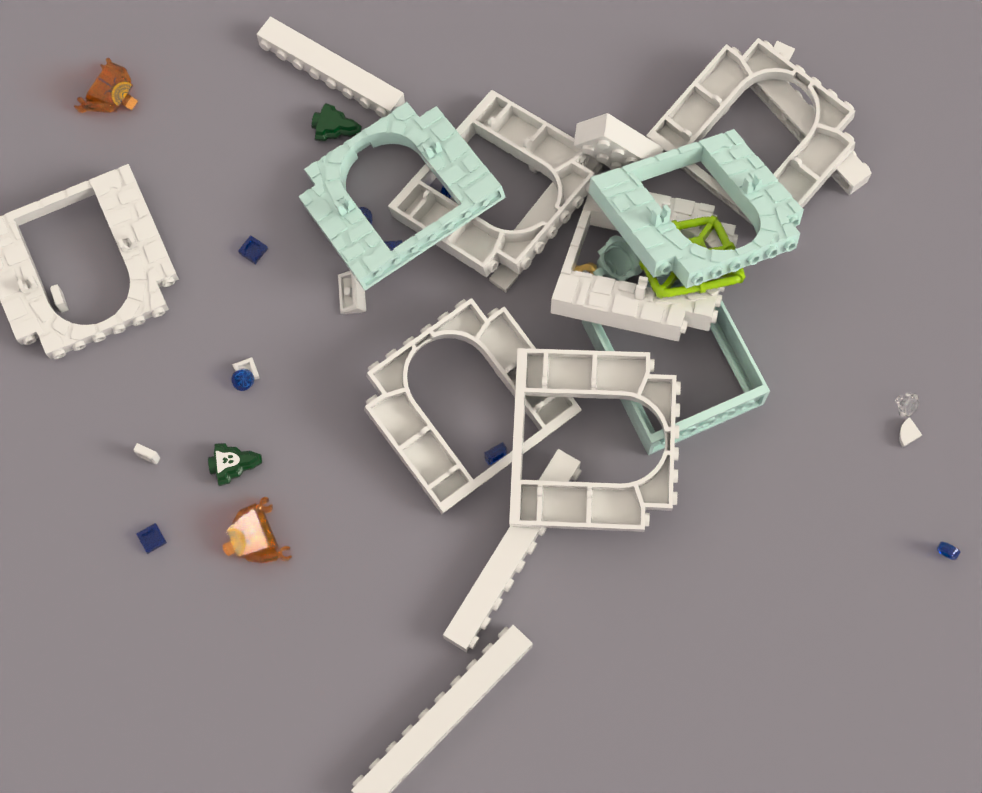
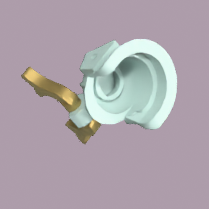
[574,235,643,281]

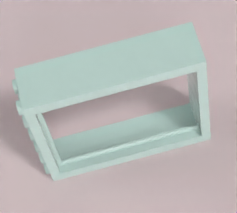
[582,272,770,455]

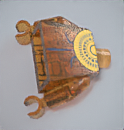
[74,58,138,113]
[223,497,292,563]

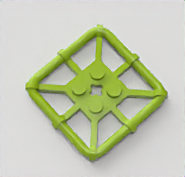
[639,215,746,299]

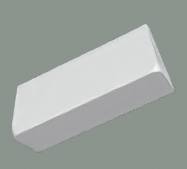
[338,271,366,314]

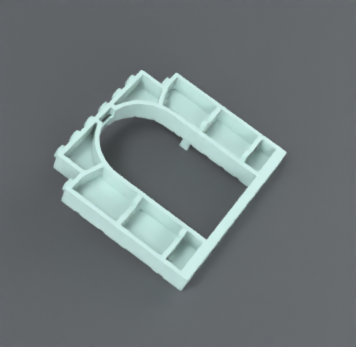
[299,102,506,290]
[588,129,804,289]

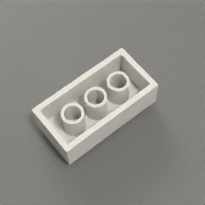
[573,113,663,170]

